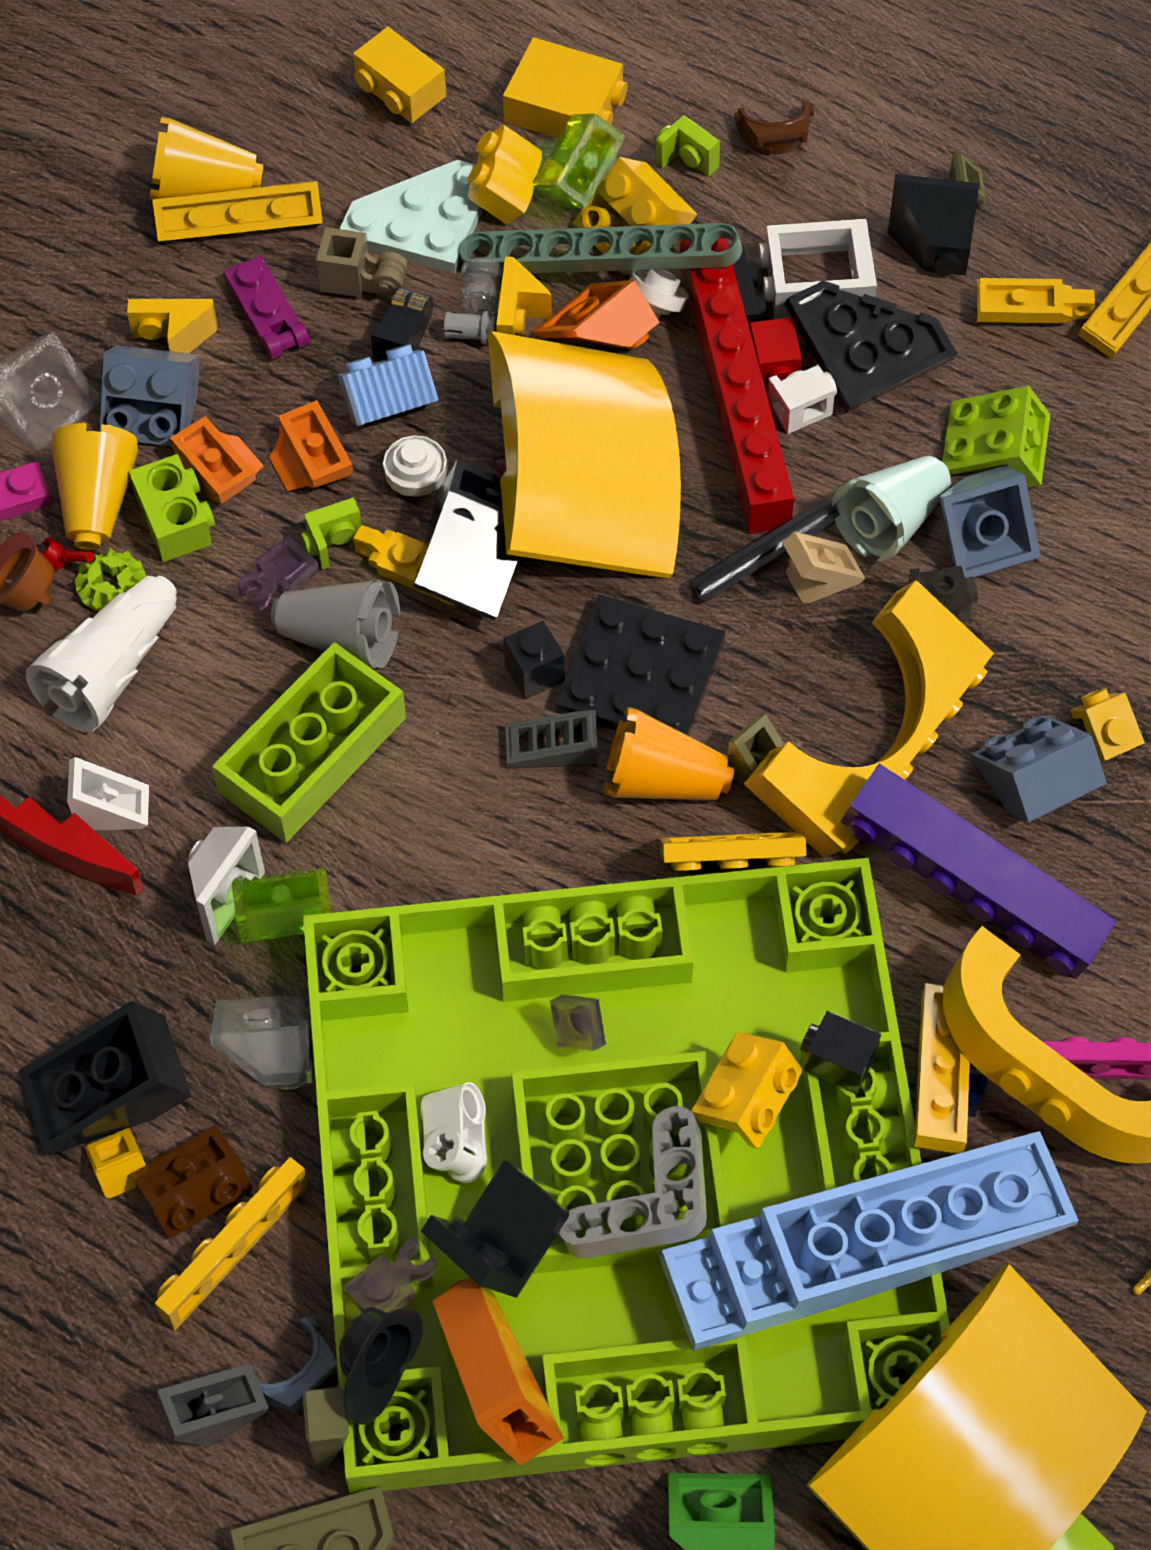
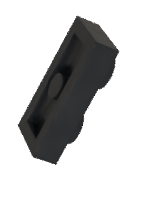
[728,246,767,329]

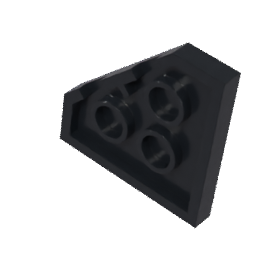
[784,280,958,413]

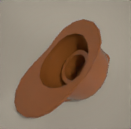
[0,532,55,612]

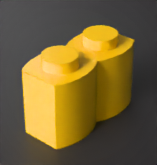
[467,124,542,225]

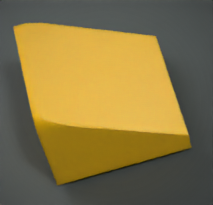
[85,1128,146,1198]

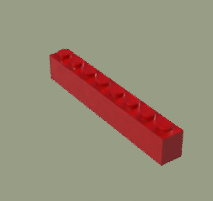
[679,222,794,534]

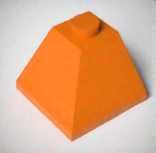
[533,280,660,350]

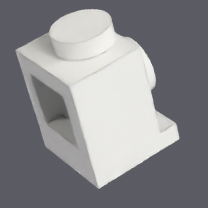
[767,365,837,434]

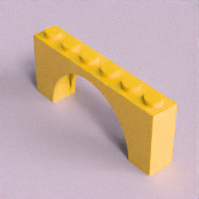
[744,580,994,858]

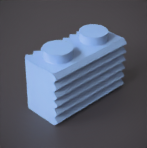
[337,344,438,426]

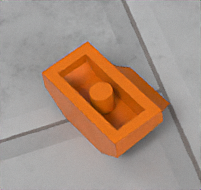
[269,400,354,492]
[170,416,264,504]

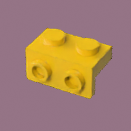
[691,1032,802,1149]

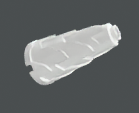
[26,576,177,732]

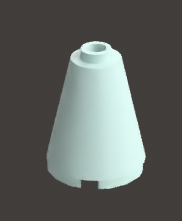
[833,456,951,562]

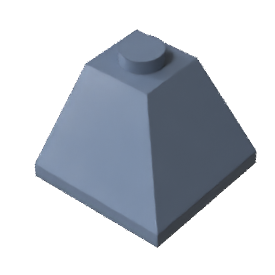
[939,465,1041,582]

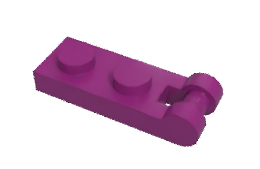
[223,255,310,360]

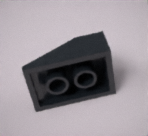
[19,1001,192,1156]

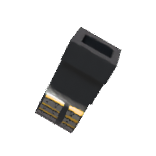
[371,288,433,362]

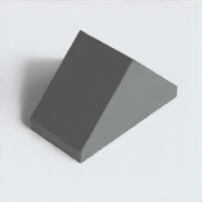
[155,1363,269,1447]

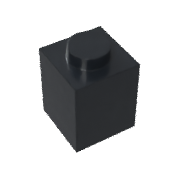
[504,620,565,700]
[800,1011,881,1094]

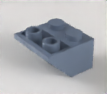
[100,345,200,446]
[971,716,1107,822]

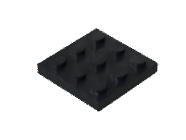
[555,594,726,736]

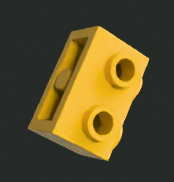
[353,27,446,123]

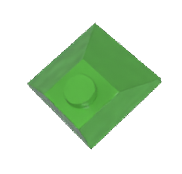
[668,1473,775,1550]

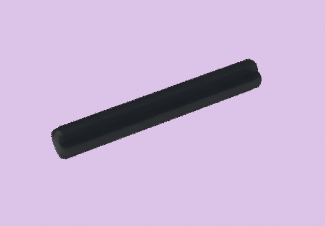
[690,499,839,603]

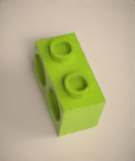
[129,454,215,562]

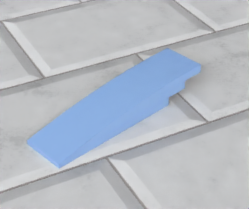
[659,1131,1079,1351]

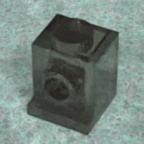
[908,566,978,622]

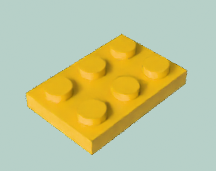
[659,832,806,871]

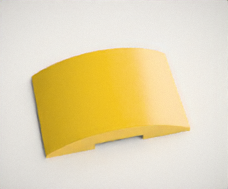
[488,331,681,579]
[806,1264,1147,1550]

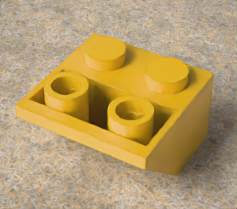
[573,157,697,276]

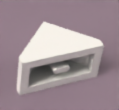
[67,757,149,831]

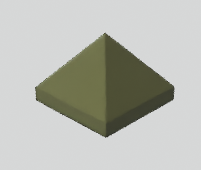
[948,151,986,205]

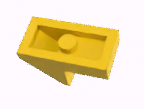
[496,256,552,335]
[127,299,217,353]

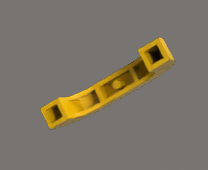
[943,926,1151,1164]

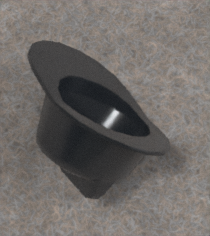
[339,1307,423,1425]

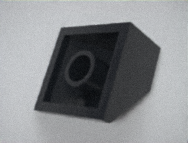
[888,174,979,276]

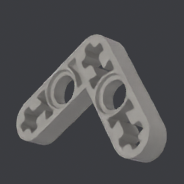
[559,1106,707,1258]

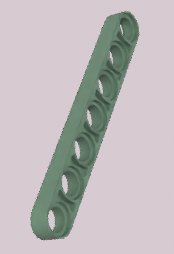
[460,223,743,275]

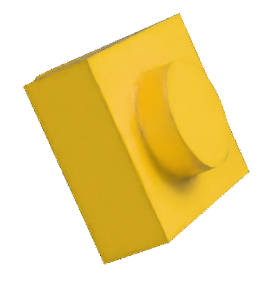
[1070,688,1145,761]

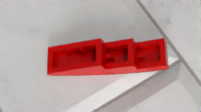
[0,795,144,896]

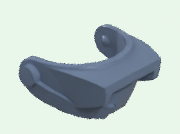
[259,1316,338,1413]

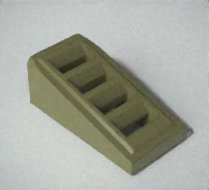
[303,1387,349,1470]

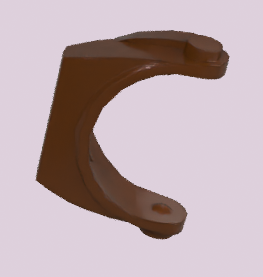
[734,100,814,156]

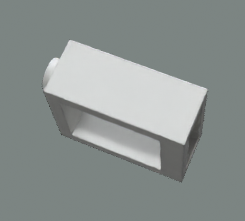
[758,219,877,318]

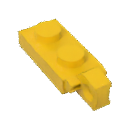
[976,278,1095,323]
[353,525,456,606]

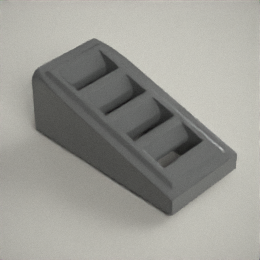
[505,710,597,768]

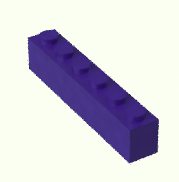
[840,763,1117,979]

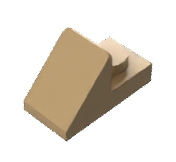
[782,531,865,603]

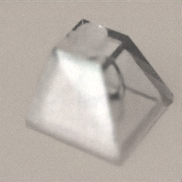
[0,331,101,452]
[210,994,314,1090]

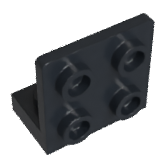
[421,1161,569,1298]

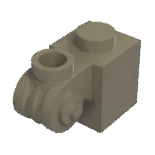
[316,227,408,299]

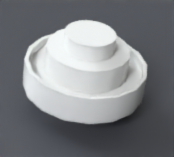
[629,269,689,318]
[383,435,447,497]

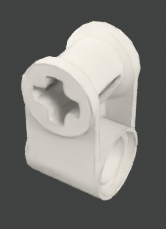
[421,1082,487,1183]

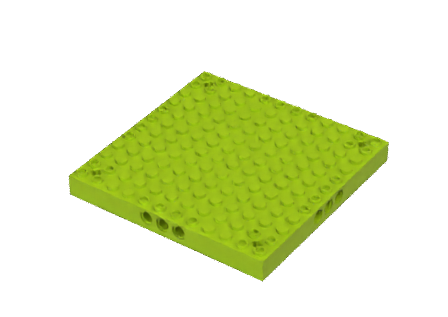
[303,858,950,1495]

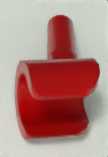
[41,537,94,572]

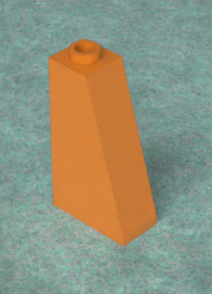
[432,1277,564,1466]

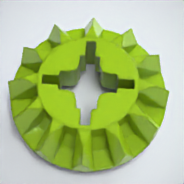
[74,547,146,612]

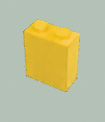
[503,37,628,150]

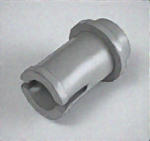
[444,311,497,345]

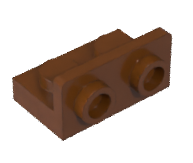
[130,1125,252,1239]

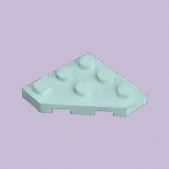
[340,160,483,274]

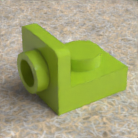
[656,115,720,177]
[300,497,361,570]

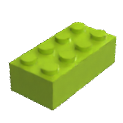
[212,642,406,843]

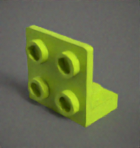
[942,385,1051,488]

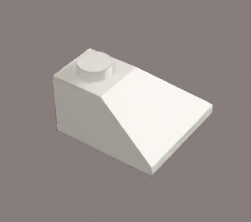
[188,827,265,945]

